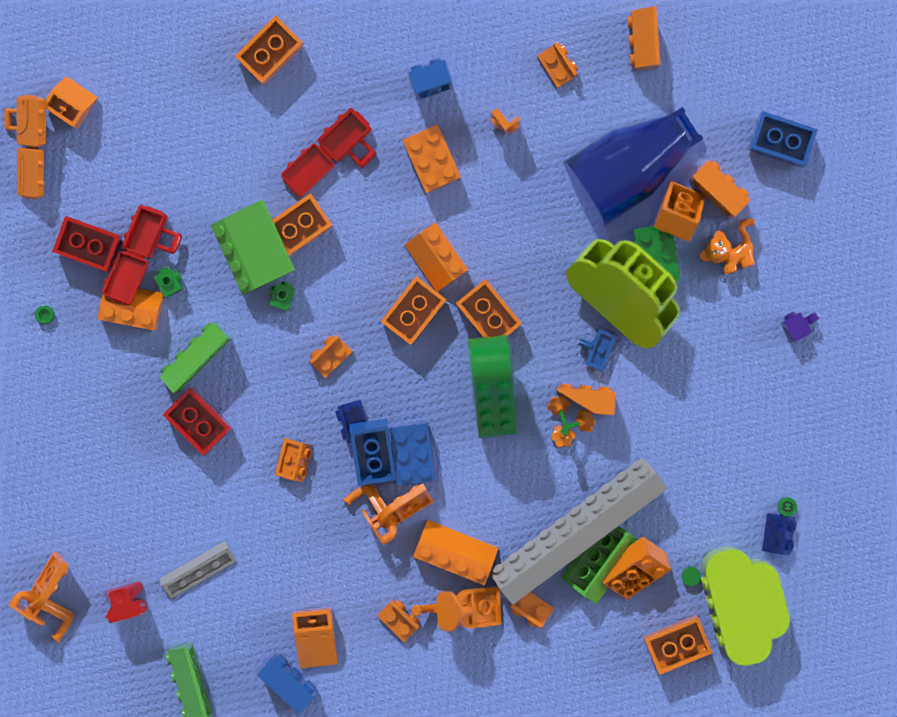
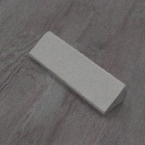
[160,541,237,599]

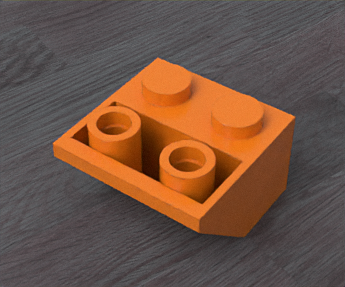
[45,76,98,129]

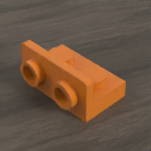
[537,42,578,89]
[309,335,353,378]
[275,438,313,482]
[510,592,554,628]
[377,599,420,642]

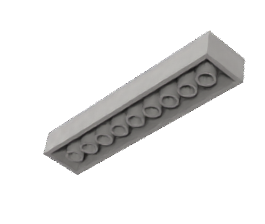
[490,457,668,605]

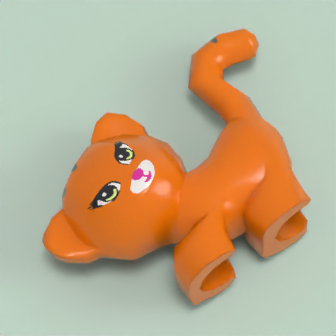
[699,218,755,275]

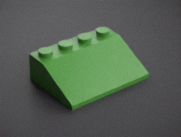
[211,200,295,295]

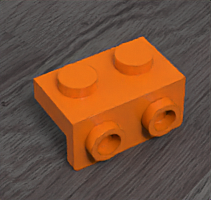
[490,108,521,135]

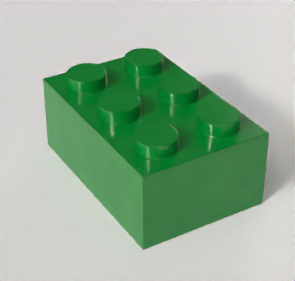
[632,226,680,282]

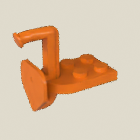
[342,484,434,545]
[8,551,74,643]
[411,586,501,631]

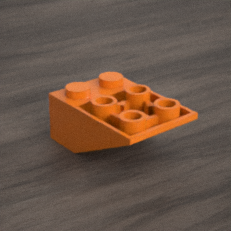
[556,384,616,415]
[603,537,671,600]
[292,607,338,669]

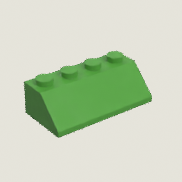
[160,322,232,393]
[561,526,638,604]
[166,642,213,717]

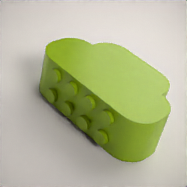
[566,239,680,348]
[701,546,790,666]

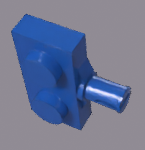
[578,329,617,371]

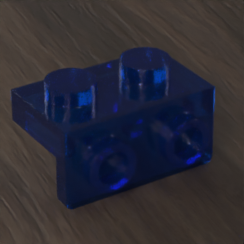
[335,400,367,444]
[762,513,797,555]

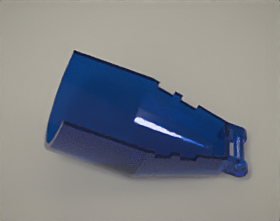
[563,107,704,226]

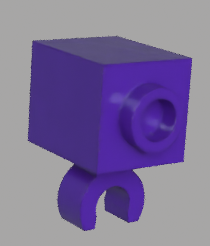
[781,311,819,342]

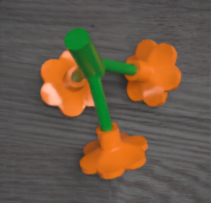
[547,395,595,448]

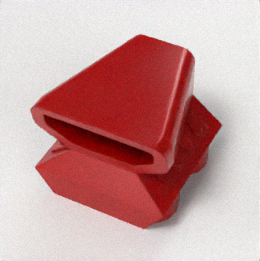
[105,581,148,623]

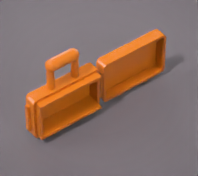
[4,95,46,199]

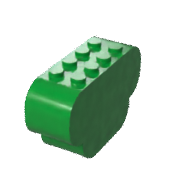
[468,335,517,439]

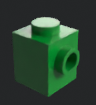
[154,267,184,298]
[269,281,296,311]

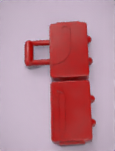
[281,108,377,197]
[102,205,182,306]

